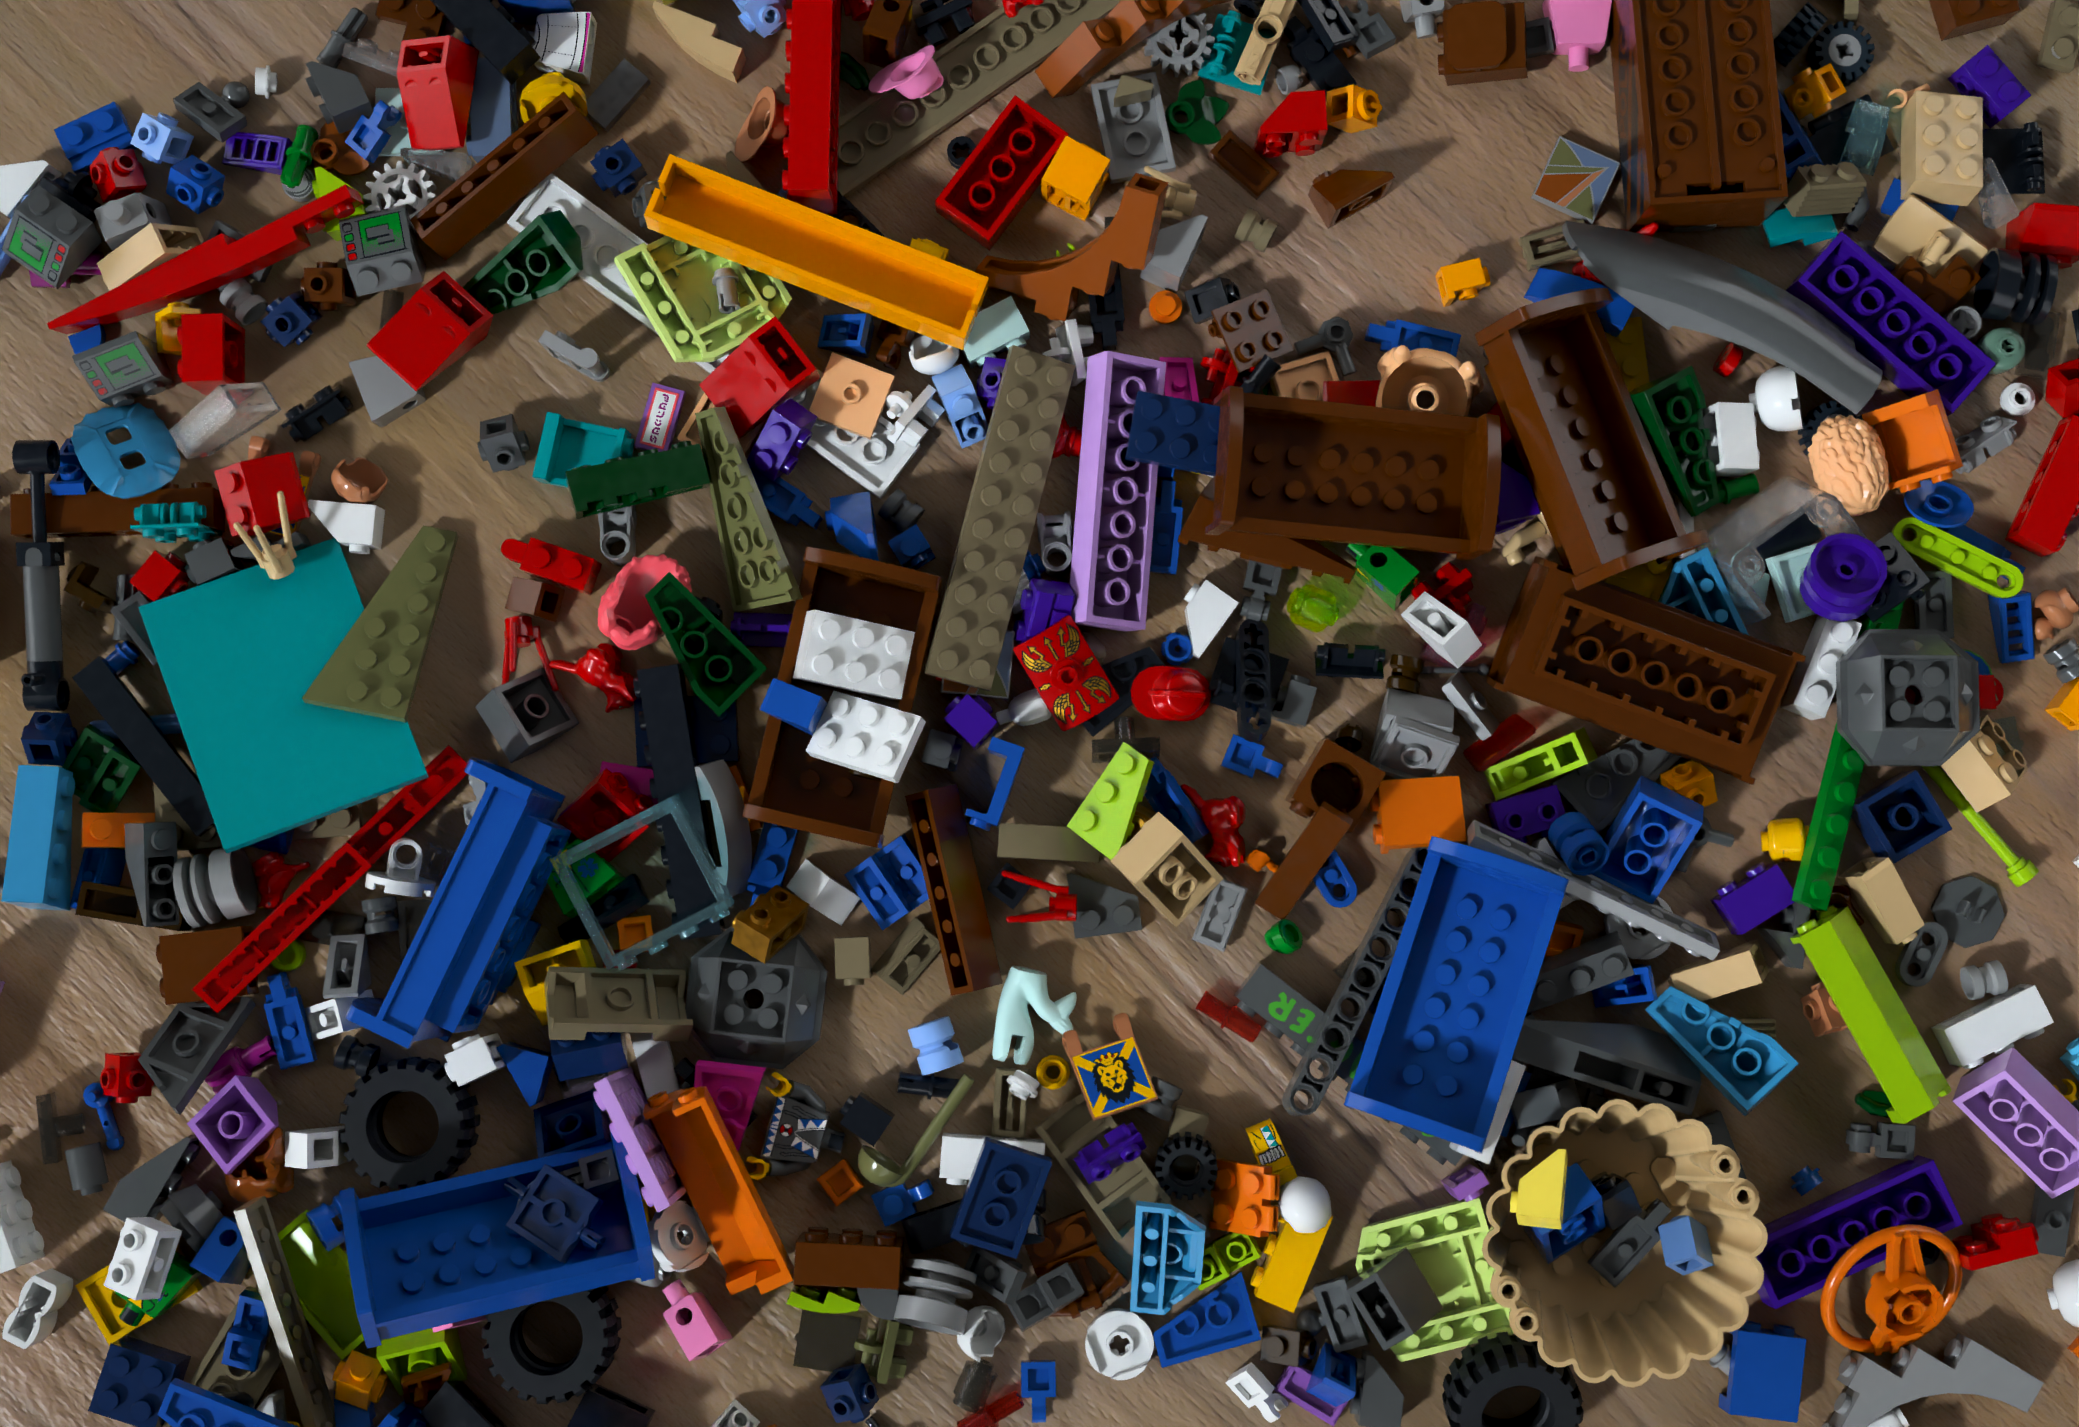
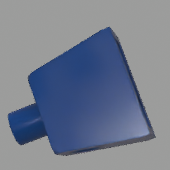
[189,1216,251,1285]

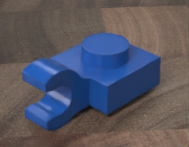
[345,100,402,163]
[1221,734,1283,779]
[871,1179,935,1227]
[1021,1360,1056,1423]

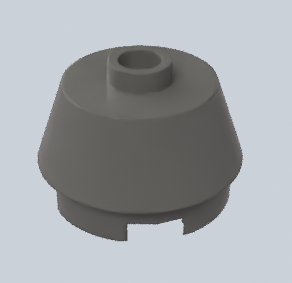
[158,1184,224,1253]

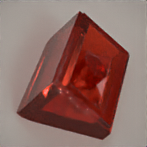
[1463,714,1536,772]

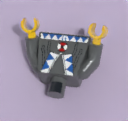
[746,1072,846,1180]

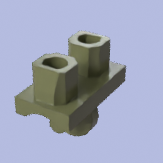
[854,1318,914,1384]

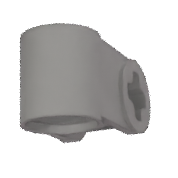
[598,505,637,566]
[1037,511,1072,577]

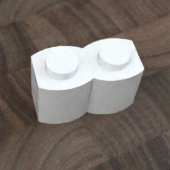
[2,1269,73,1349]

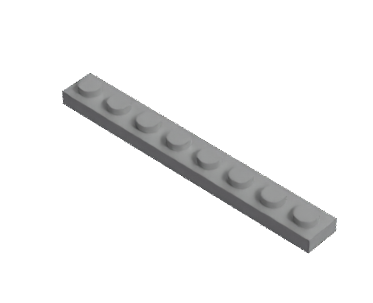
[1467,820,1720,961]

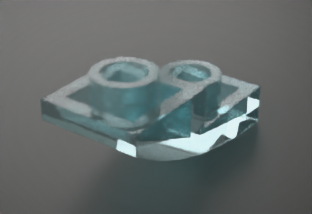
[1839,98,1890,176]

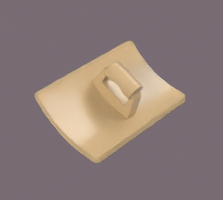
[1872,194,1987,276]

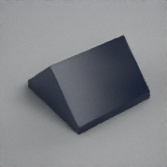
[533,1088,611,1158]

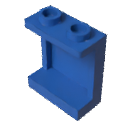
[965,736,1025,831]
[1718,1320,1806,1423]

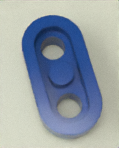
[1313,849,1357,908]

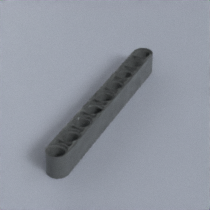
[1282,847,1428,1117]

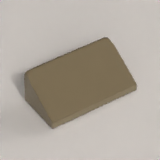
[872,918,941,995]

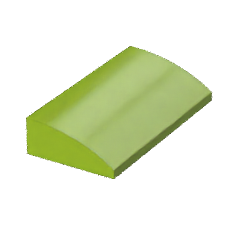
[278,1209,365,1360]

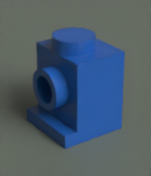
[888,524,936,570]

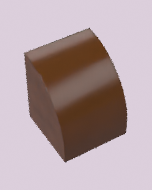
[505,576,565,622]

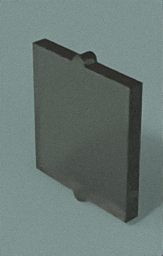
[793,1309,862,1372]

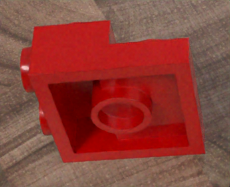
[557,768,657,863]
[1943,1213,2039,1271]

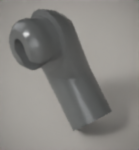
[1843,187,1870,232]

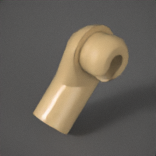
[1502,521,1545,566]

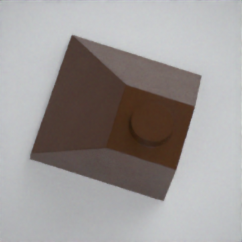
[1308,169,1395,229]

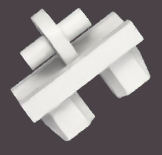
[1042,319,1094,387]
[885,384,945,447]

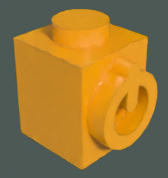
[1326,84,1382,133]
[332,1350,389,1411]

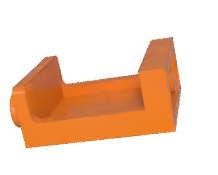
[1861,389,1963,493]
[1370,776,1467,854]

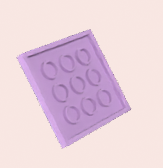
[593,1066,687,1213]

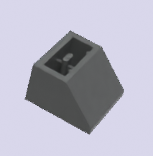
[1347,1247,1443,1351]

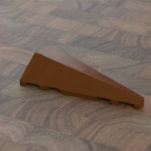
[1178,476,1357,584]

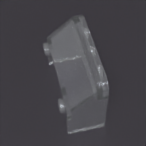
[1695,476,1867,627]

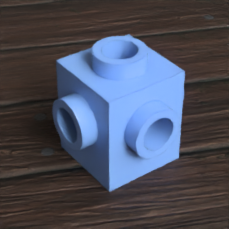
[733,0,787,38]
[130,112,194,164]

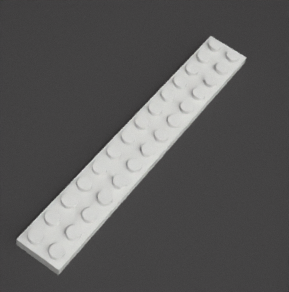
[507,173,921,499]

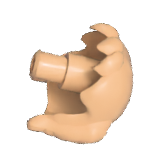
[1376,345,1484,417]

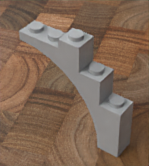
[1822,1333,2044,1427]

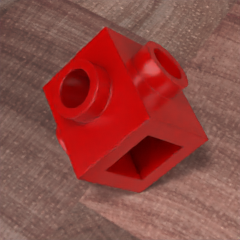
[89,147,147,203]
[100,1052,155,1103]

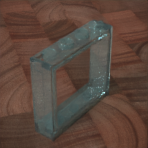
[550,793,735,971]

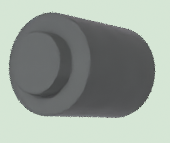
[64,1142,109,1196]

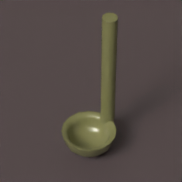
[858,1073,975,1187]

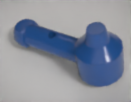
[83,1081,125,1151]

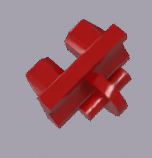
[1200,347,1256,400]
[1411,562,1473,619]

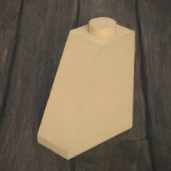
[97,223,205,291]
[1838,857,1925,946]
[1668,939,1770,1002]

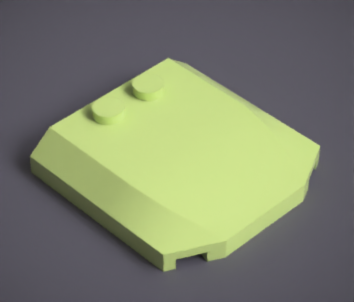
[614,236,792,362]
[1355,1197,1514,1362]

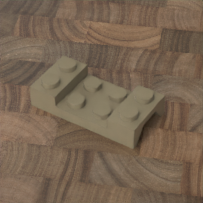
[544,966,693,1042]
[1035,1093,1172,1242]

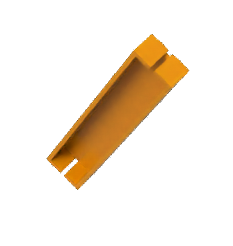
[644,154,989,350]

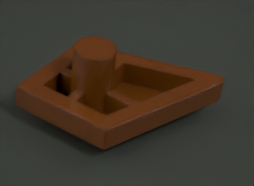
[401,1362,452,1408]

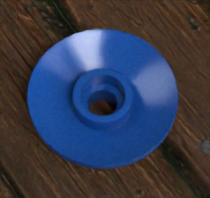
[1904,480,1974,528]

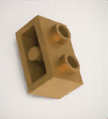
[731,884,810,964]

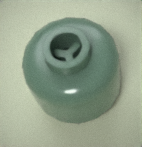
[1975,327,2026,375]

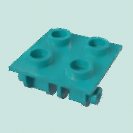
[1197,10,1275,96]
[130,502,222,543]

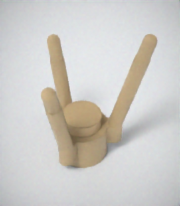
[1115,166,1197,221]
[233,491,297,580]

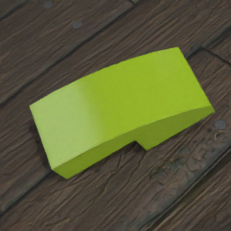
[1198,1232,1263,1291]
[786,1285,861,1314]

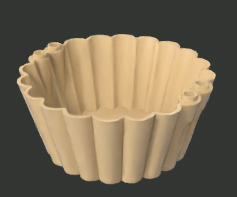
[1482,1099,1768,1388]

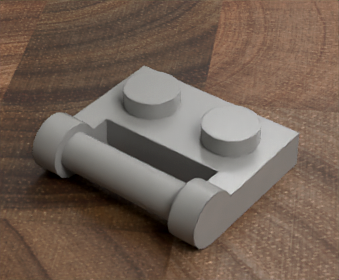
[538,330,610,382]

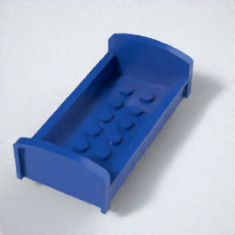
[346,757,572,1049]
[1344,836,1569,1154]
[339,1131,655,1349]

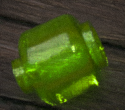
[1286,583,1339,633]

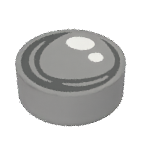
[282,168,316,202]

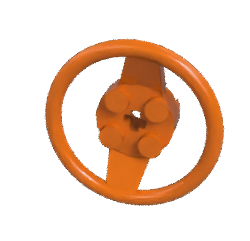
[1820,1224,1963,1356]

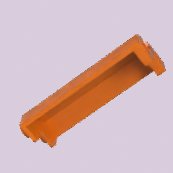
[643,1086,794,1296]

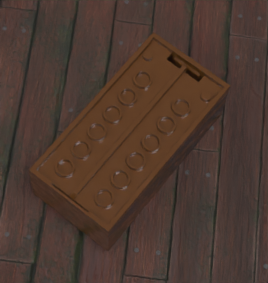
[1608,0,1788,233]

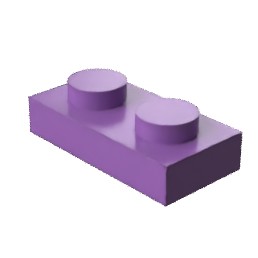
[1441,1164,1489,1202]

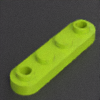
[1891,517,2024,599]

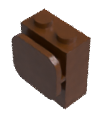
[1437,0,1528,86]
[156,926,259,1005]

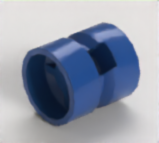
[1548,812,1609,876]
[306,1187,359,1252]

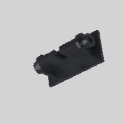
[281,385,353,443]
[1314,642,1385,679]

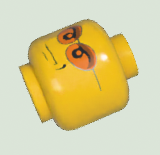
[1760,817,1810,863]

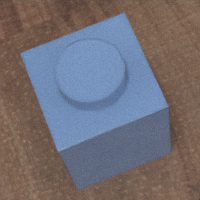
[1658,1215,1714,1276]

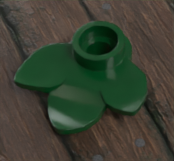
[1165,80,1229,145]

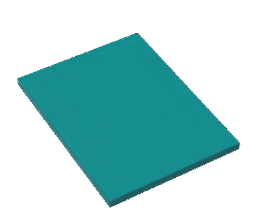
[138,538,429,853]

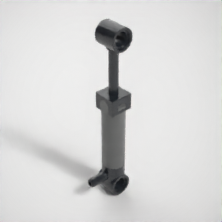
[12,440,70,711]

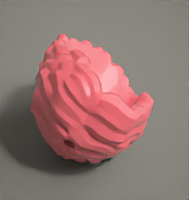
[598,554,692,651]

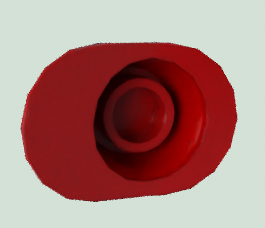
[1131,666,1211,721]

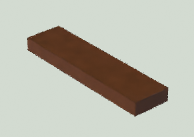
[1255,801,1353,920]

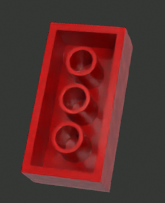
[935,95,1069,251]

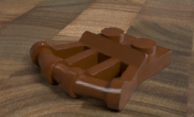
[1025,1209,1130,1320]

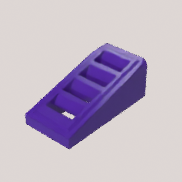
[222,132,293,175]

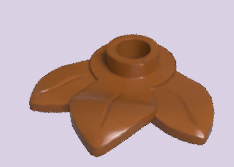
[310,122,370,176]

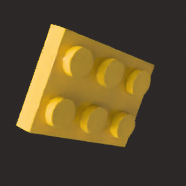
[75,1245,203,1345]

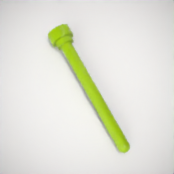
[1921,766,2039,887]

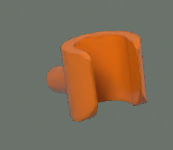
[1245,849,1278,873]

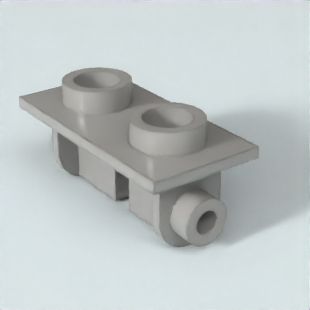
[1955,416,2017,474]

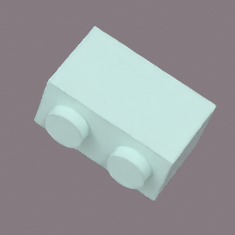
[961,296,1030,368]

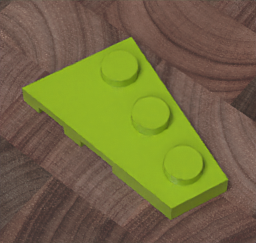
[1067,742,1154,860]

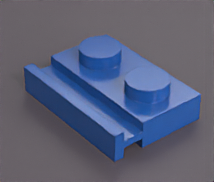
[54,102,138,174]

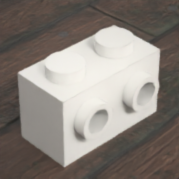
[1702,402,1760,477]
[444,1033,506,1087]
[104,1217,182,1300]

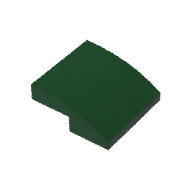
[62,724,142,813]

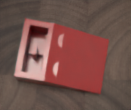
[397,35,479,152]
[367,271,493,392]
[699,316,820,438]

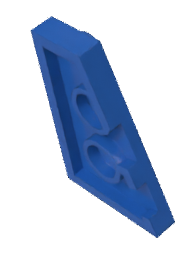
[1152,1271,1261,1368]

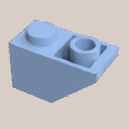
[931,364,988,449]

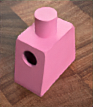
[1542,0,1612,72]
[662,1279,733,1361]

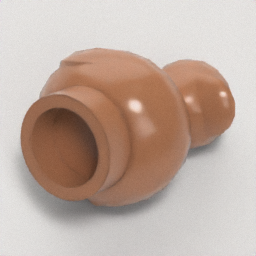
[2033,587,2079,640]

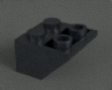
[567,1383,655,1427]

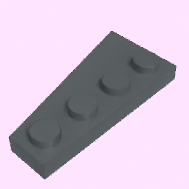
[1549,739,1681,833]

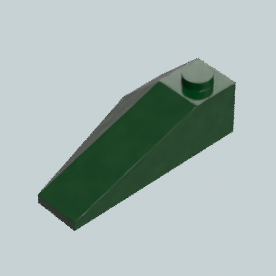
[463,210,583,315]
[1629,365,1719,517]
[645,572,767,716]

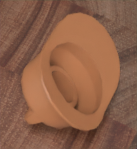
[735,86,789,163]

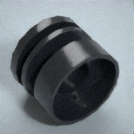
[1974,248,2058,325]

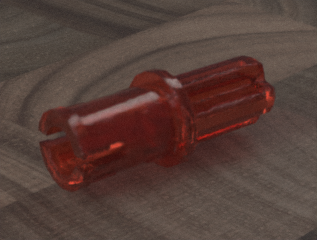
[1195,991,1262,1043]
[957,1390,1024,1427]

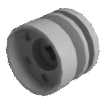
[173,848,259,928]
[894,1258,977,1335]

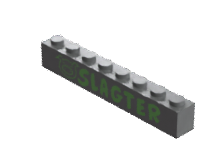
[1234,963,1464,1166]

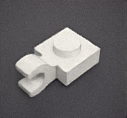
[1226,1362,1289,1423]

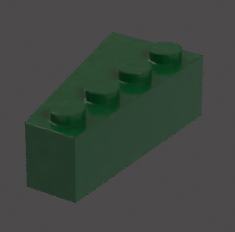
[565,441,710,519]

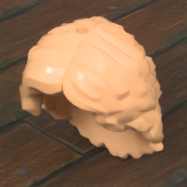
[1807,415,1889,519]

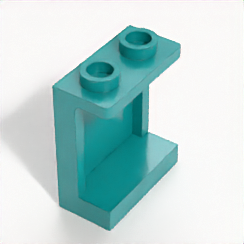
[532,412,634,488]

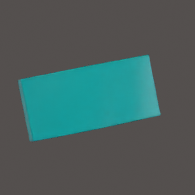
[1762,208,1838,248]

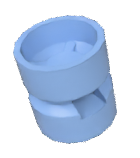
[908,1016,964,1076]

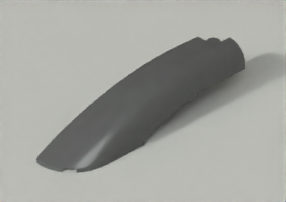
[1562,221,1883,414]

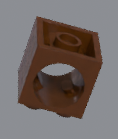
[1285,738,1386,834]

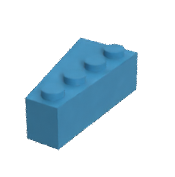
[1,765,75,911]

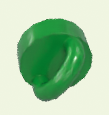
[1264,919,1303,954]

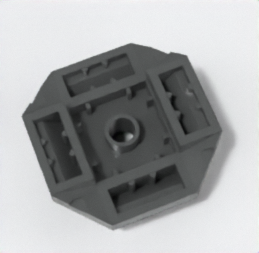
[1836,629,1980,766]
[685,926,828,1069]

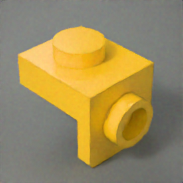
[155,302,201,355]

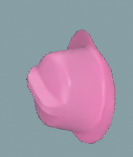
[868,45,944,100]

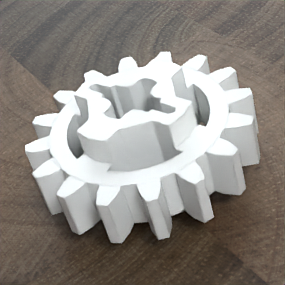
[363,161,437,234]

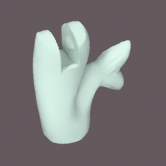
[992,966,1077,1065]

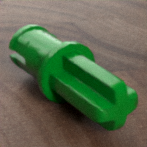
[280,125,319,188]
[1717,473,1759,505]

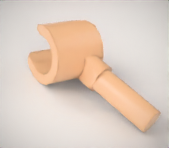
[1885,83,1930,113]

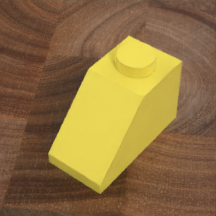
[1510,1149,1568,1230]

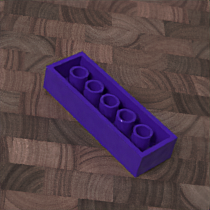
[1785,231,1996,416]
[1756,1155,1963,1309]

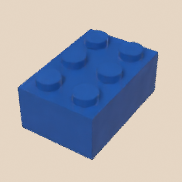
[1592,775,1704,904]
[1523,1162,1606,1264]

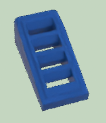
[1988,590,2035,664]

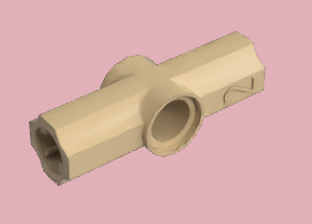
[1234,0,1297,86]

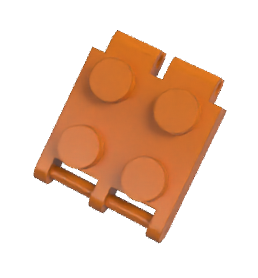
[1209,1159,1280,1237]

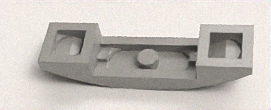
[695,759,752,900]

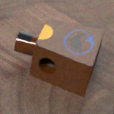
[863,0,912,68]

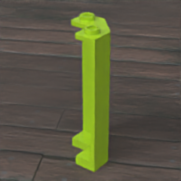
[1790,904,1952,1124]

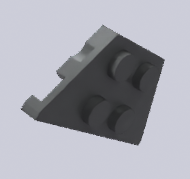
[138,997,256,1115]

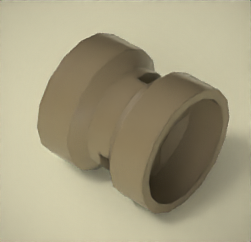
[1234,207,1279,253]

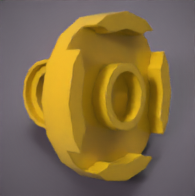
[519,72,588,123]

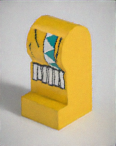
[1245,1118,1298,1186]

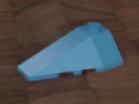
[1645,986,1799,1116]

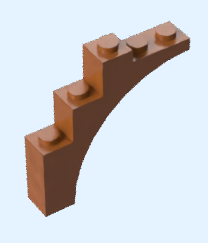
[1035,0,1232,99]
[975,173,1169,321]

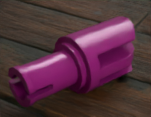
[205,1035,277,1094]

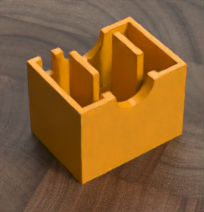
[1041,136,1111,222]

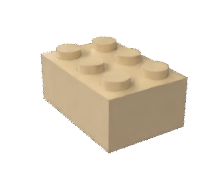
[1901,90,1983,206]
[1110,811,1223,927]

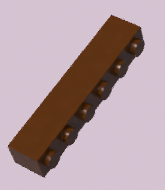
[410,91,599,261]
[10,482,225,539]
[905,784,1003,996]

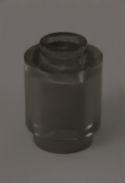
[953,1358,998,1413]

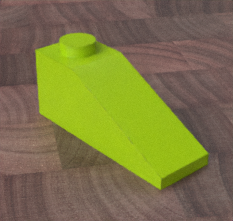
[1483,727,1598,801]

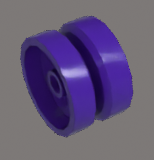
[1800,533,1887,622]

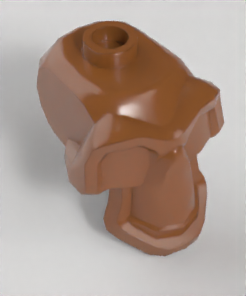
[224,1126,295,1203]

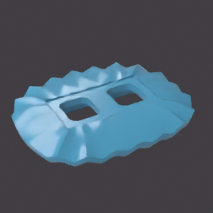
[71,402,181,499]

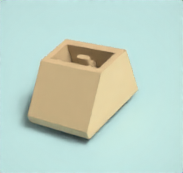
[1941,715,2028,813]

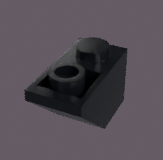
[1590,1172,1642,1230]

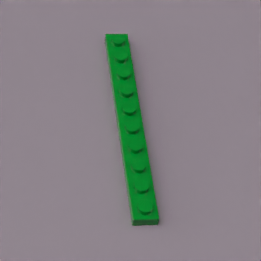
[1791,601,1905,911]

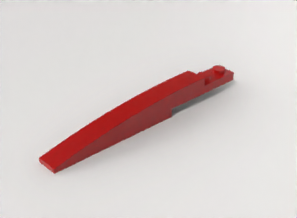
[47,184,364,334]
[192,745,467,1013]

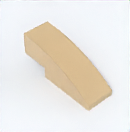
[652,1,747,83]

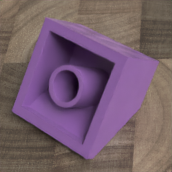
[187,1075,279,1175]

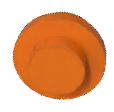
[1149,290,1182,324]

